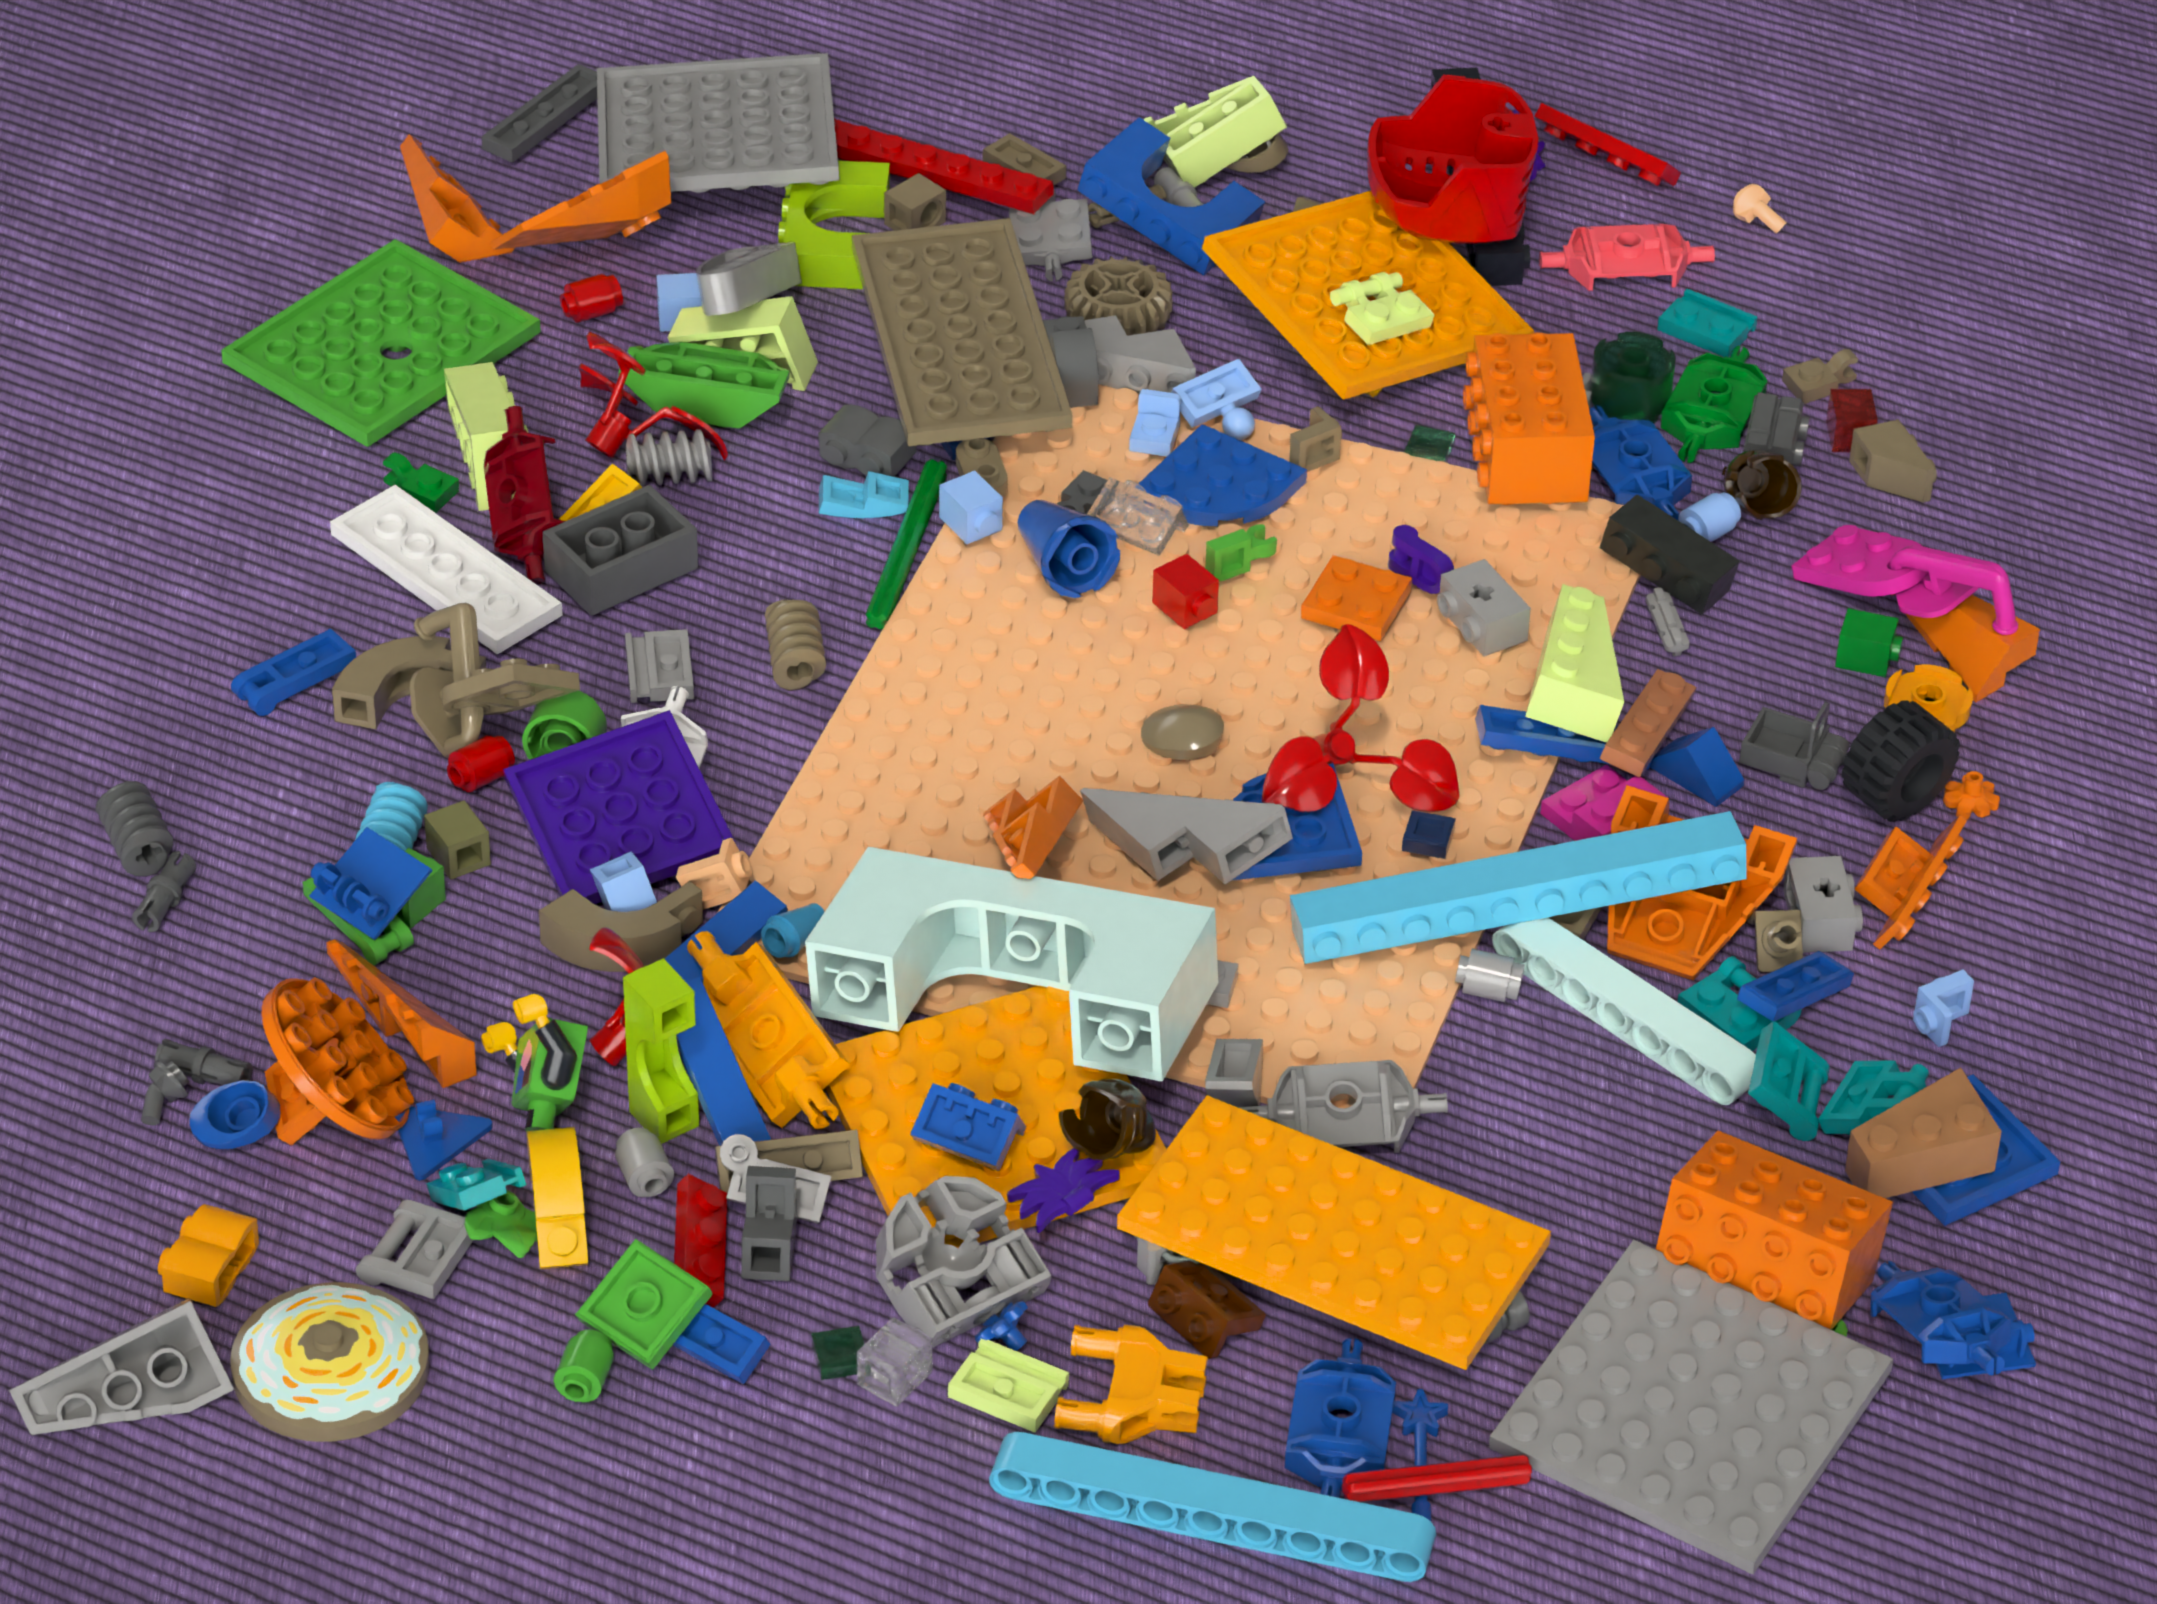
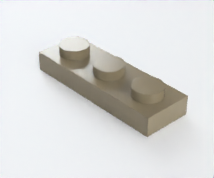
[714,1129,863,1193]

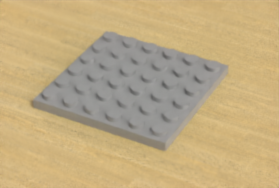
[597,53,839,193]
[1489,1240,1893,1575]

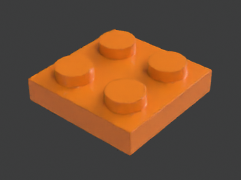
[1301,555,1412,641]

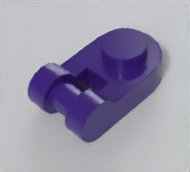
[1387,525,1454,594]

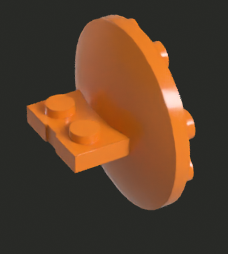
[262,977,414,1146]

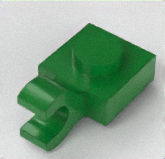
[383,452,459,513]

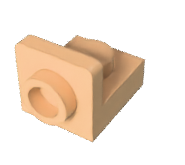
[676,838,752,910]

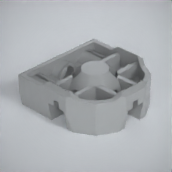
[876,1176,1052,1353]

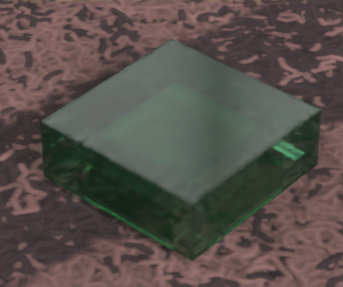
[1405,425,1455,463]
[811,1326,869,1380]

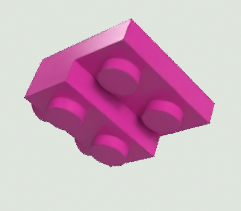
[1540,764,1668,841]

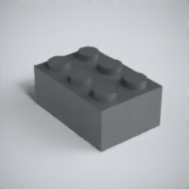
[542,485,698,616]

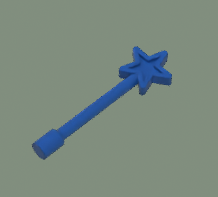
[1392,1389,1448,1522]

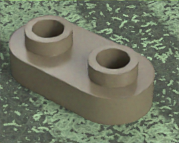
[956,438,1008,497]

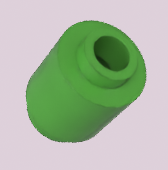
[554,1329,614,1402]

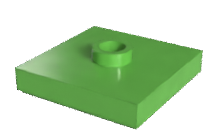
[575,1239,713,1370]

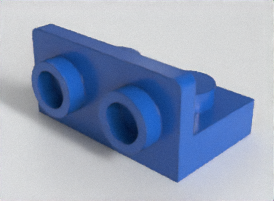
[910,1083,1026,1171]

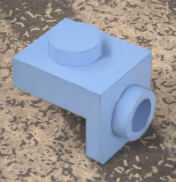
[1913,969,1974,1047]

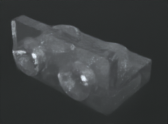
[1087,477,1189,556]

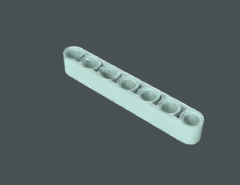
[1492,917,1756,1105]

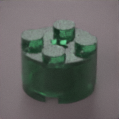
[1590,332,1676,424]

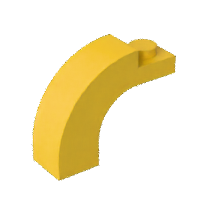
[526,1127,588,1269]

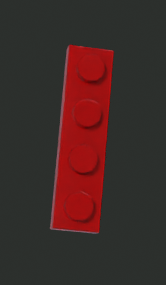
[1534,103,1681,187]

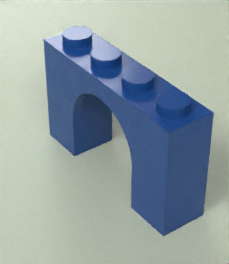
[1077,117,1265,276]

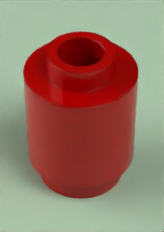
[560,273,623,323]
[447,735,515,792]

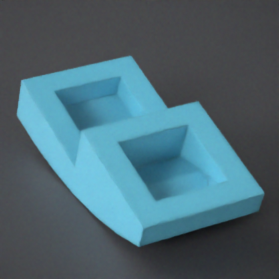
[819,471,909,518]

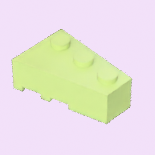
[1143,76,1287,188]
[667,296,818,391]

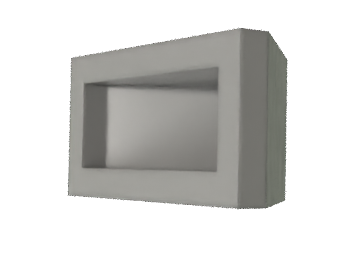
[1205,1039,1263,1108]

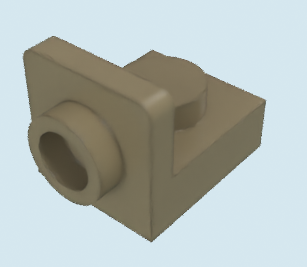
[1289,406,1342,472]

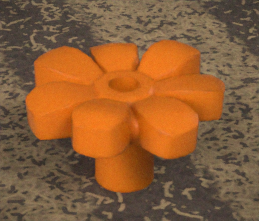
[1943,771,2000,820]

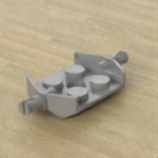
[1239,1060,1448,1153]

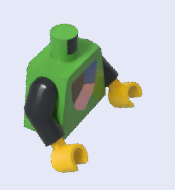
[481,994,588,1131]

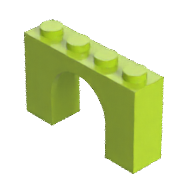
[778,161,890,289]

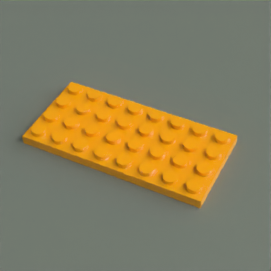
[1117,1095,1551,1370]

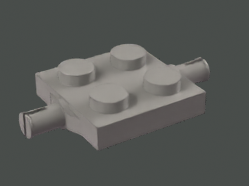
[1009,190,1093,282]

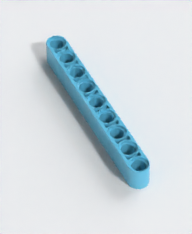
[989,1432,1436,1582]

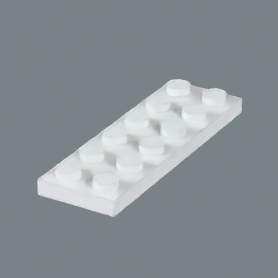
[330,485,563,655]

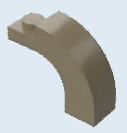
[332,636,486,729]
[539,881,703,972]

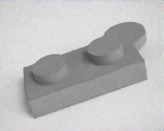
[720,1134,831,1224]

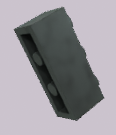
[1599,494,1740,615]

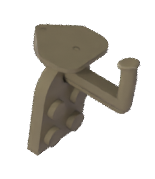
[410,603,580,758]

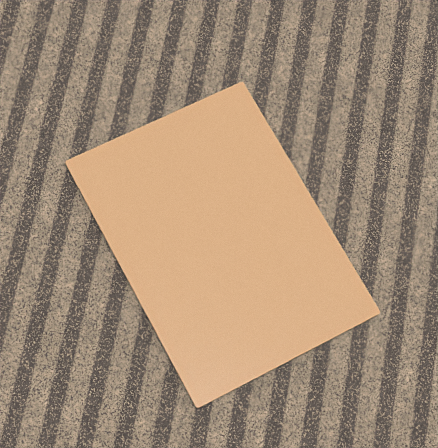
[717,384,1641,1108]

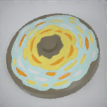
[230,1282,430,1442]

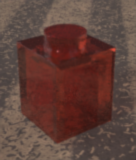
[1826,389,1878,452]

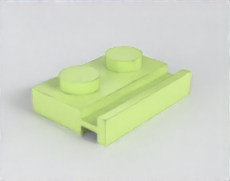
[948,1339,1069,1433]

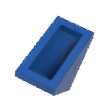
[1650,726,1744,807]

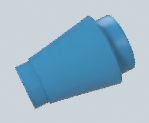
[761,903,825,958]

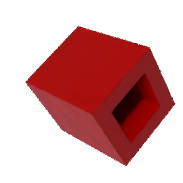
[1152,554,1219,629]

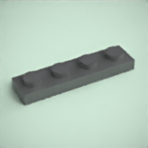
[481,64,597,163]

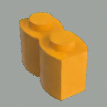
[158,1204,259,1307]

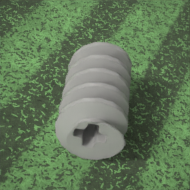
[625,430,712,486]

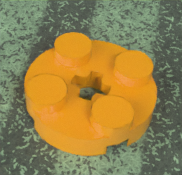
[1884,664,1973,733]

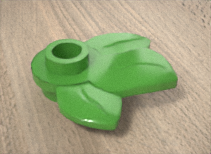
[464,1190,537,1258]

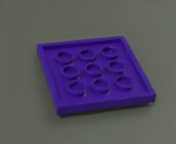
[503,710,736,904]

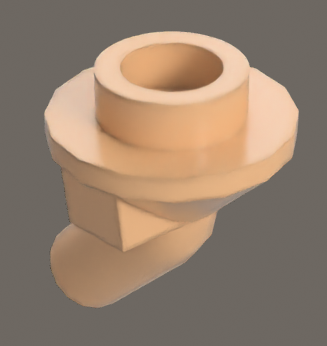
[1733,184,1786,234]

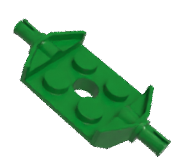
[1660,346,1768,463]

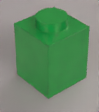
[1835,608,1904,678]

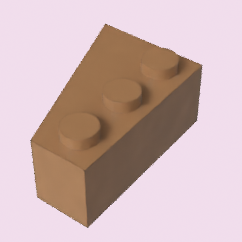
[1845,1067,2002,1198]

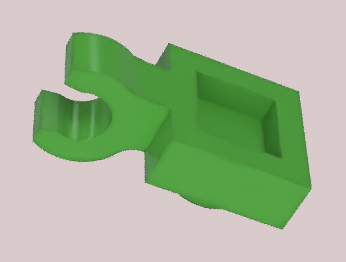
[1205,524,1277,582]

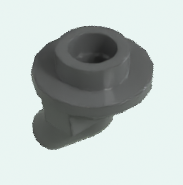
[141,1060,190,1126]

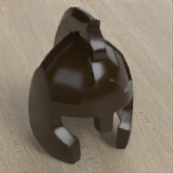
[1722,450,1802,520]
[1059,1079,1156,1160]

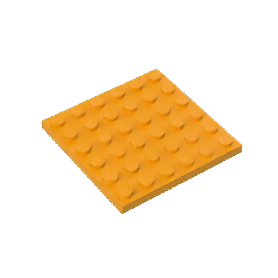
[1202,191,1535,400]
[825,986,1166,1248]

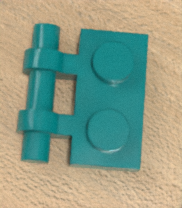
[1818,1060,1929,1135]

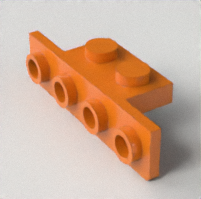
[1854,815,1967,950]

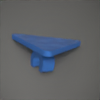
[394,1100,493,1181]

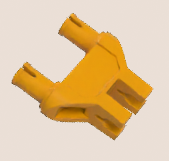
[1054,1324,1208,1444]

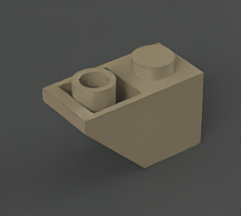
[1849,419,1937,502]

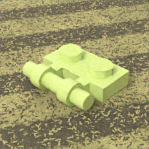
[1330,272,1435,345]

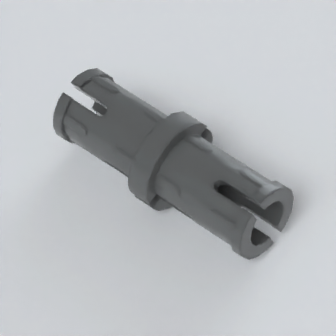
[132,851,196,932]
[155,1039,253,1085]

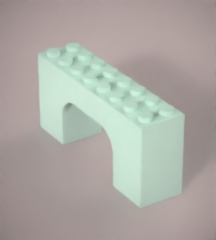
[805,847,1218,1081]

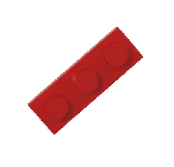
[674,1173,727,1308]

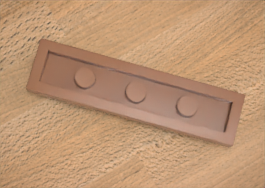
[1600,669,1697,778]

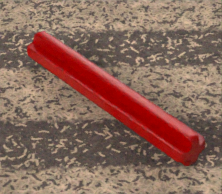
[1341,1454,1532,1502]

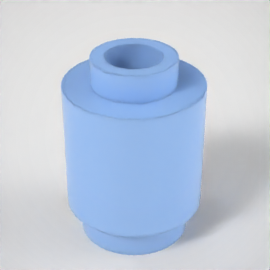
[1678,493,1741,542]

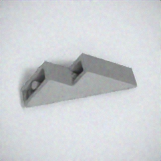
[1084,315,1196,393]
[1080,788,1293,884]

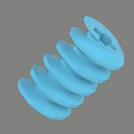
[355,782,428,851]

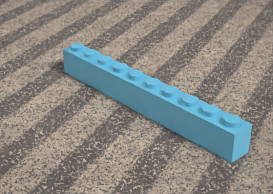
[1290,811,1747,964]

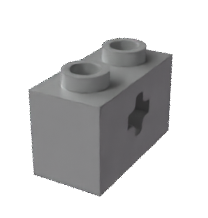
[1437,559,1531,656]
[1783,856,1863,953]

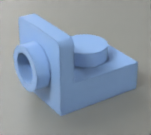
[1129,389,1181,457]

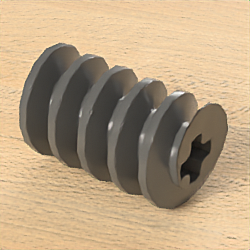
[95,781,173,877]

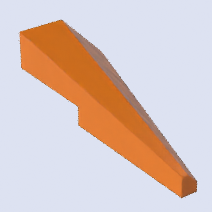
[400,134,516,263]
[1891,594,2040,703]
[983,776,1084,879]
[326,939,477,1088]

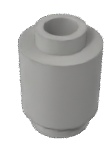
[1455,948,1525,1002]
[615,1128,674,1197]

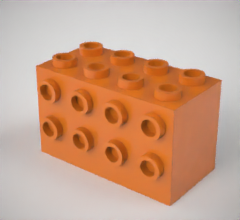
[1463,332,1595,505]
[1656,1130,1893,1330]

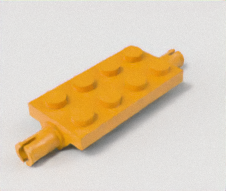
[687,931,850,1129]

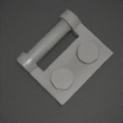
[355,1200,473,1299]

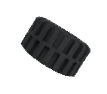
[1842,700,1960,822]

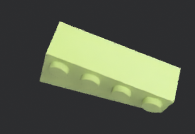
[444,362,528,511]
[1525,584,1624,743]

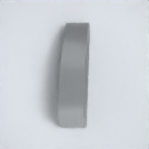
[696,242,802,316]

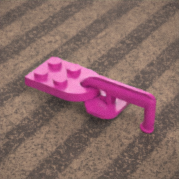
[1791,525,2018,635]

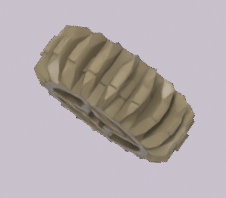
[1064,256,1173,336]

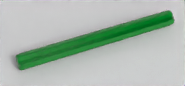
[866,459,947,630]

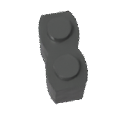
[818,405,916,477]

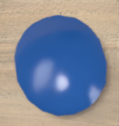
[189,1080,281,1149]

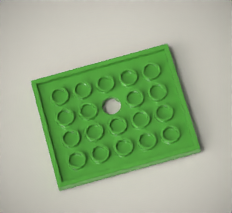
[221,239,541,447]

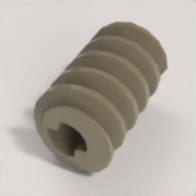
[764,600,827,691]

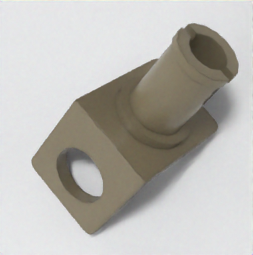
[1747,910,1803,973]

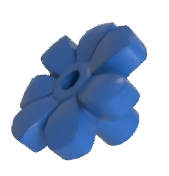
[975,1301,1029,1351]

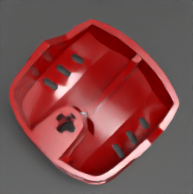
[1367,75,1539,244]

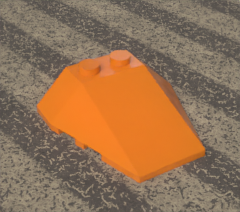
[490,151,671,250]
[1607,785,1797,981]

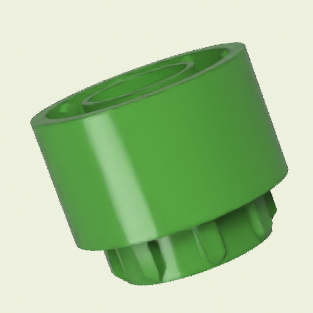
[522,691,607,760]

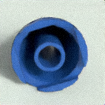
[1018,500,1120,598]

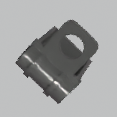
[1739,702,1850,790]

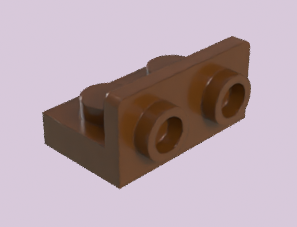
[1148,1261,1267,1359]

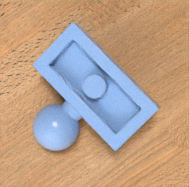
[1171,359,1262,440]

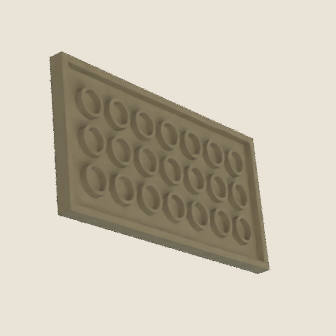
[852,218,1072,446]

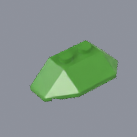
[618,342,789,429]

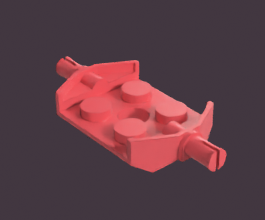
[1539,224,1715,291]

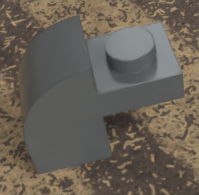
[1043,316,1099,408]
[741,1166,797,1281]

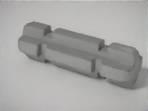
[1645,588,1690,656]

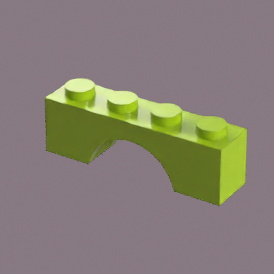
[623,958,699,1144]

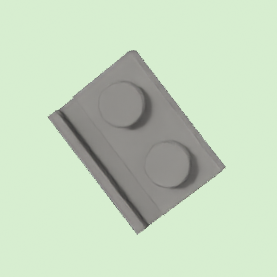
[625,629,694,703]

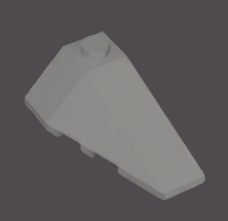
[9,1298,234,1435]

